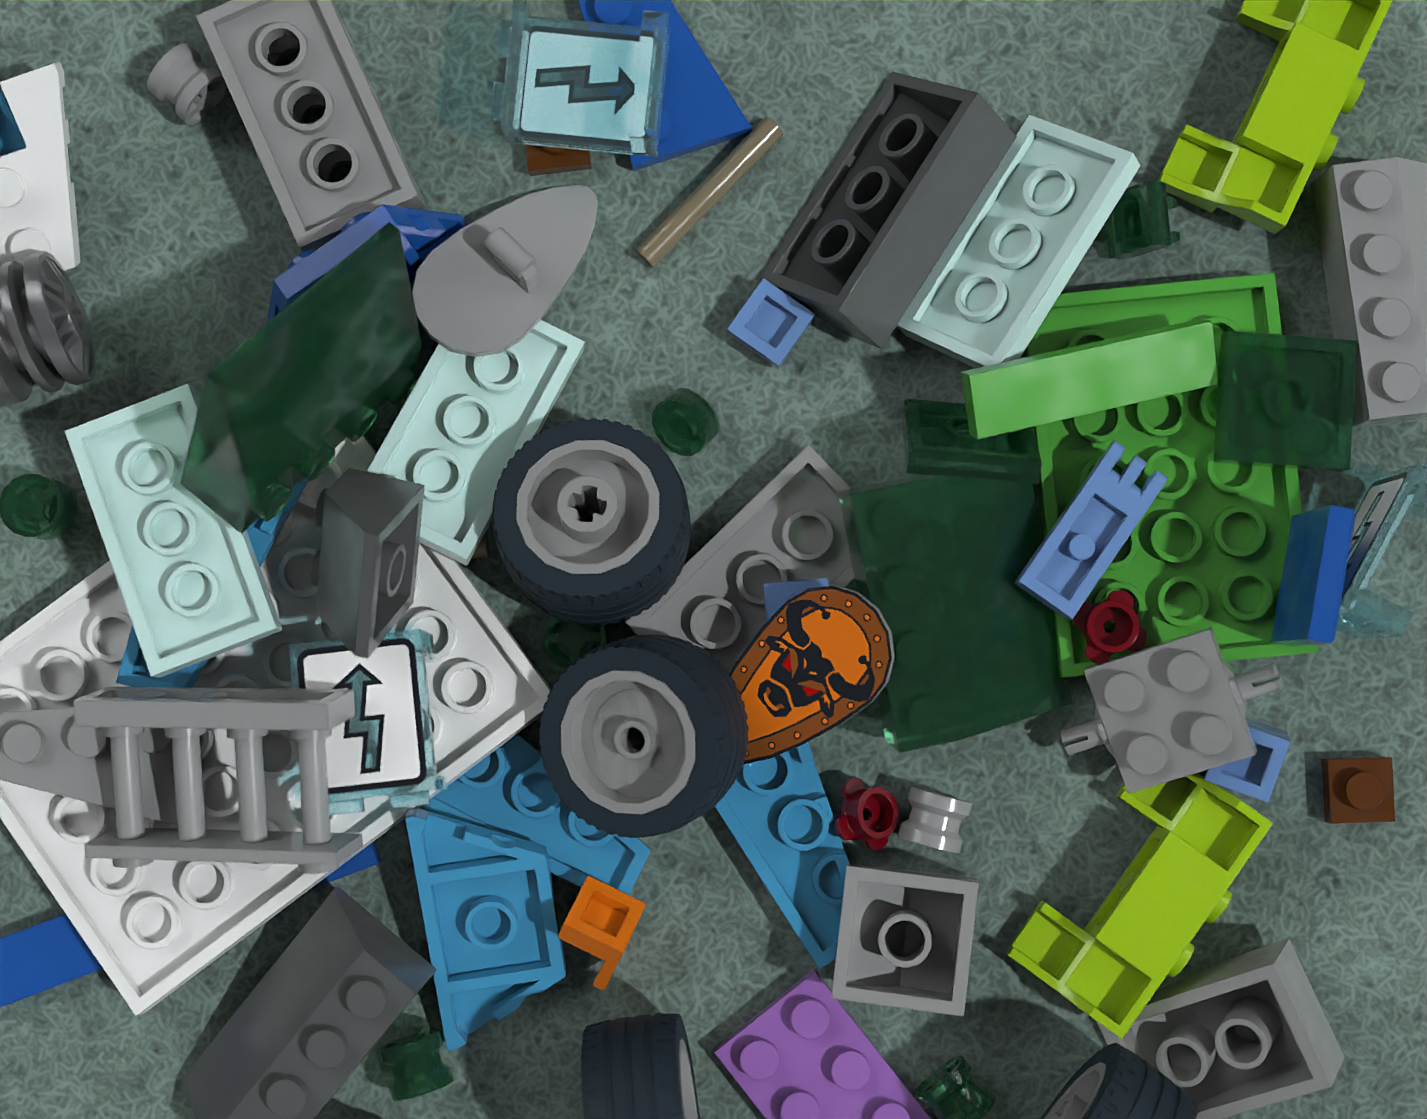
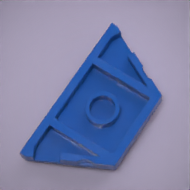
[263,204,468,374]

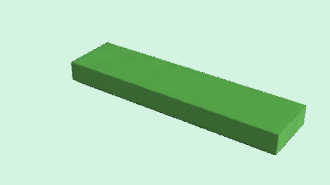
[961,318,1218,439]

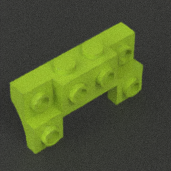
[1155,0,1393,234]
[1005,773,1273,1039]

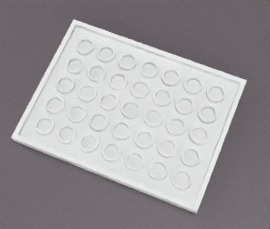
[0,395,552,1016]

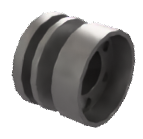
[0,251,96,408]

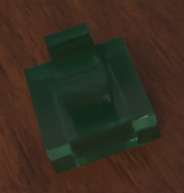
[1106,181,1180,259]

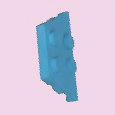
[405,808,566,1051]

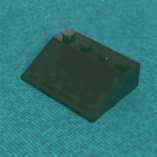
[180,222,422,534]
[838,454,1072,753]

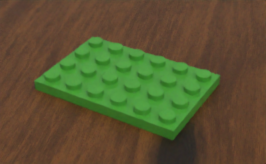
[1024,273,1318,677]

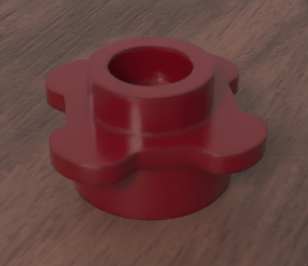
[1072,590,1147,664]
[834,778,899,850]

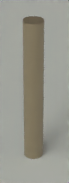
[635,116,783,268]

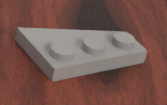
[0,707,178,825]

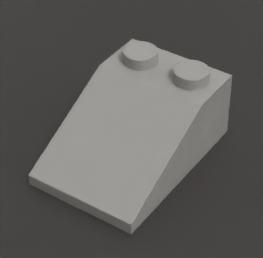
[1097,938,1345,1119]

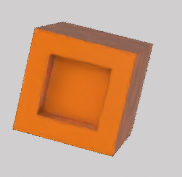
[557,875,646,991]

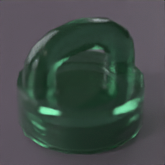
[652,388,720,456]

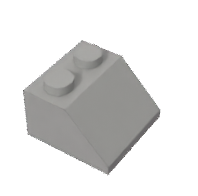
[831,865,979,1017]

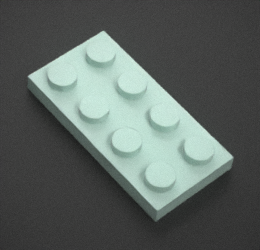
[897,115,1140,368]
[366,320,585,566]
[65,384,282,678]

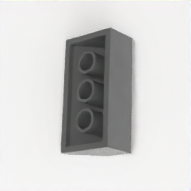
[759,72,1017,349]
[181,886,437,1119]

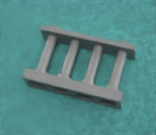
[73,687,363,874]

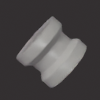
[147,43,228,125]
[897,786,973,854]

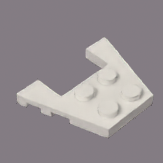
[0,62,81,270]

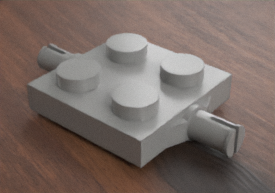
[1061,627,1284,794]

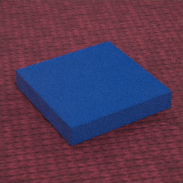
[1271,505,1356,646]

